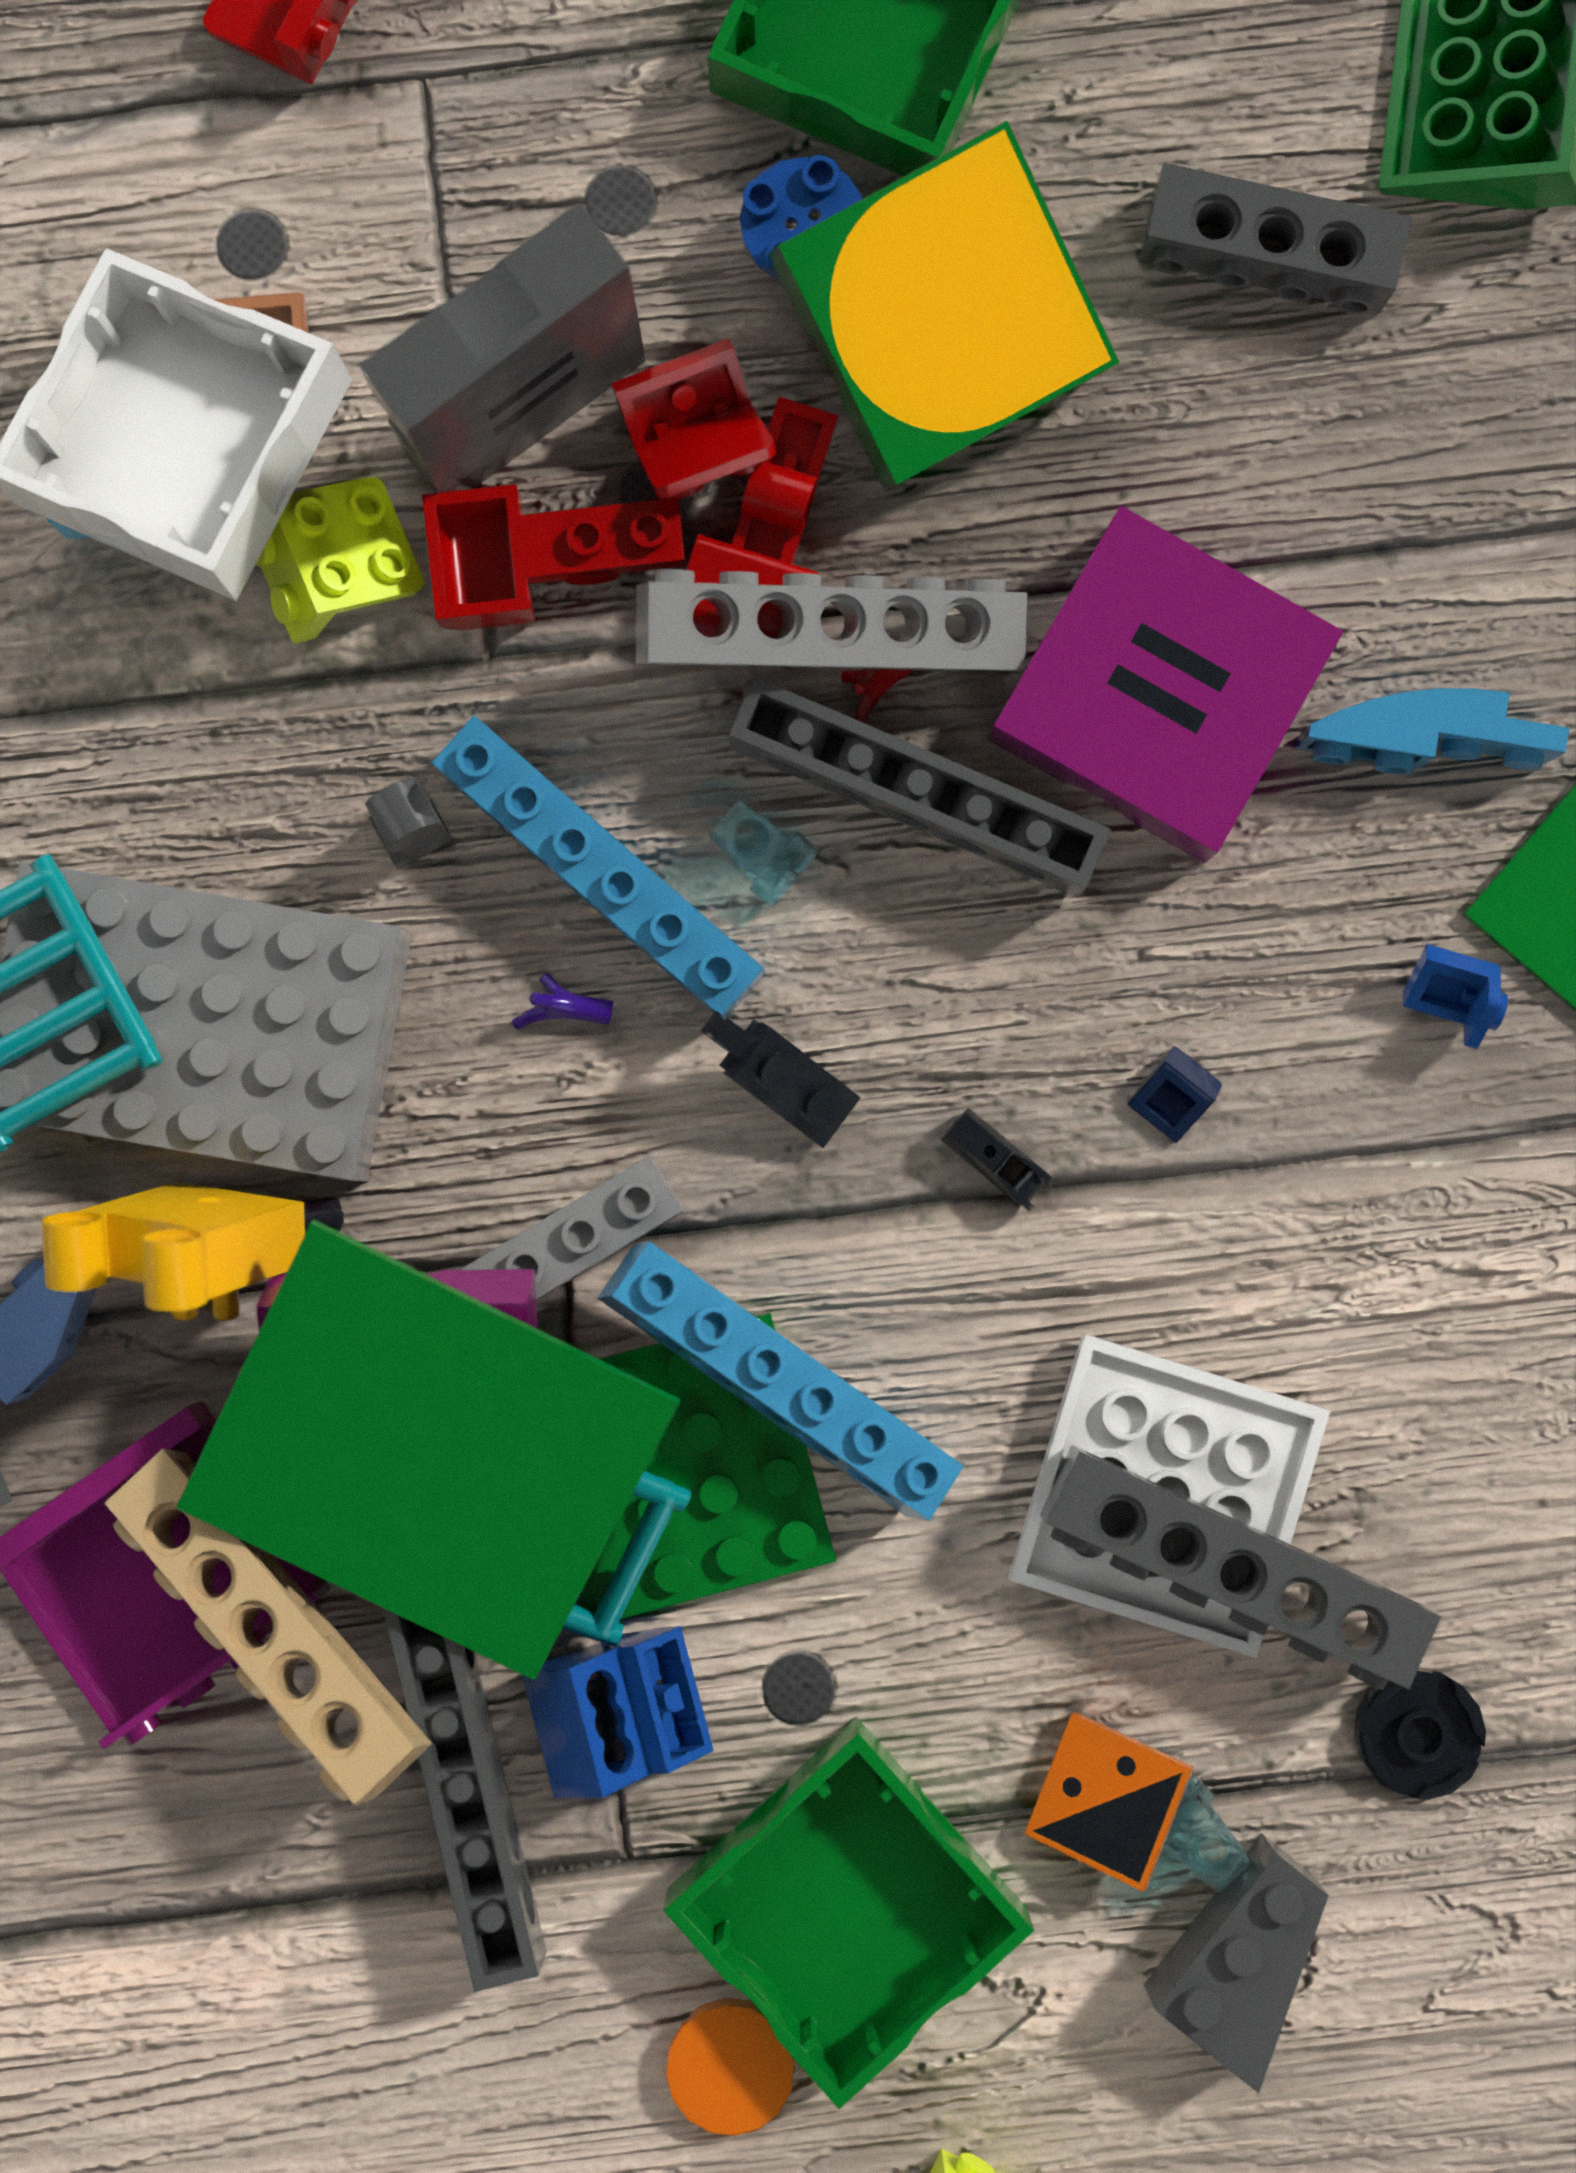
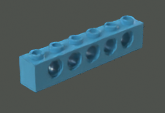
[431,715,765,1018]
[597,1241,964,1521]

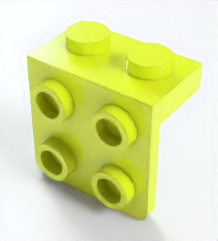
[255,477,424,644]

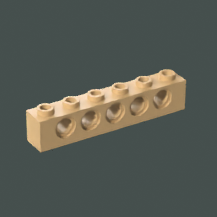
[105,1448,432,1805]

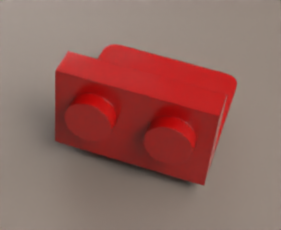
[203,0,358,85]
[611,338,777,499]

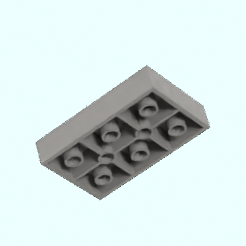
[0,861,412,1182]

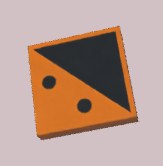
[1024,1712,1194,1892]

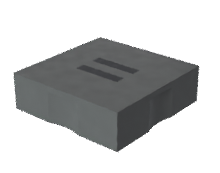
[359,202,646,493]

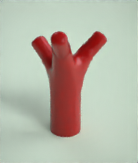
[841,669,914,724]

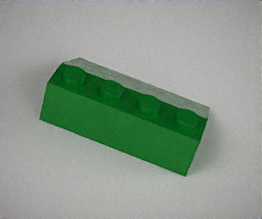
[1378,0,1576,210]

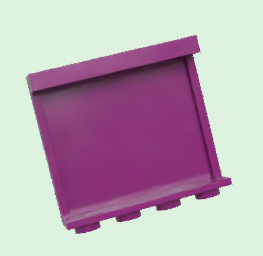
[0,1401,331,1750]

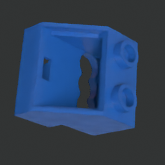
[522,1626,714,1798]

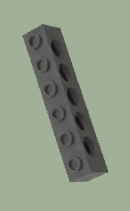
[729,676,1111,898]
[1040,1445,1441,1690]
[383,1608,547,1992]

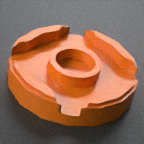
[666,1997,795,2136]

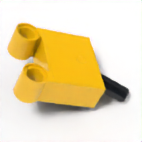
[41,1182,344,1321]

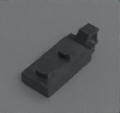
[701,1011,861,1148]

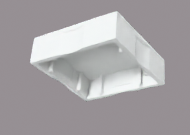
[0,248,352,601]

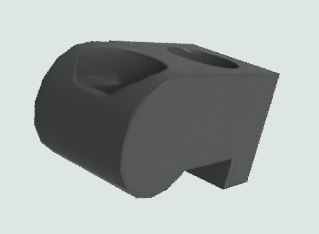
[365,778,454,870]

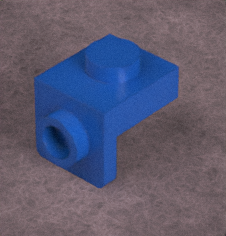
[1403,944,1508,1049]

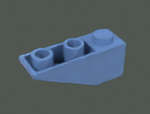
[0,1258,97,1405]

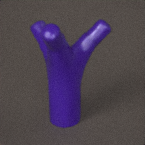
[512,973,613,1030]

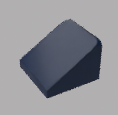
[1127,1046,1222,1144]

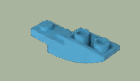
[1295,688,1569,775]

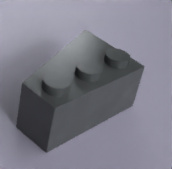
[1144,1833,1329,2094]

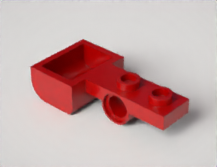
[686,396,839,670]
[422,484,686,630]

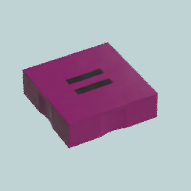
[988,505,1344,863]

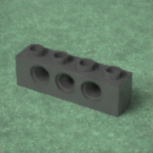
[1139,163,1411,315]

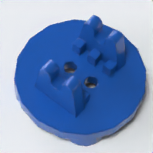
[739,155,862,282]

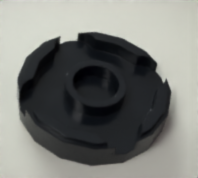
[1353,1667,1486,1800]

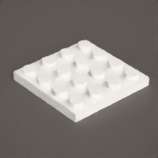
[1008,1333,1331,1658]

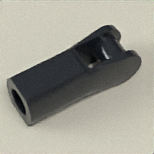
[941,1107,1055,1212]

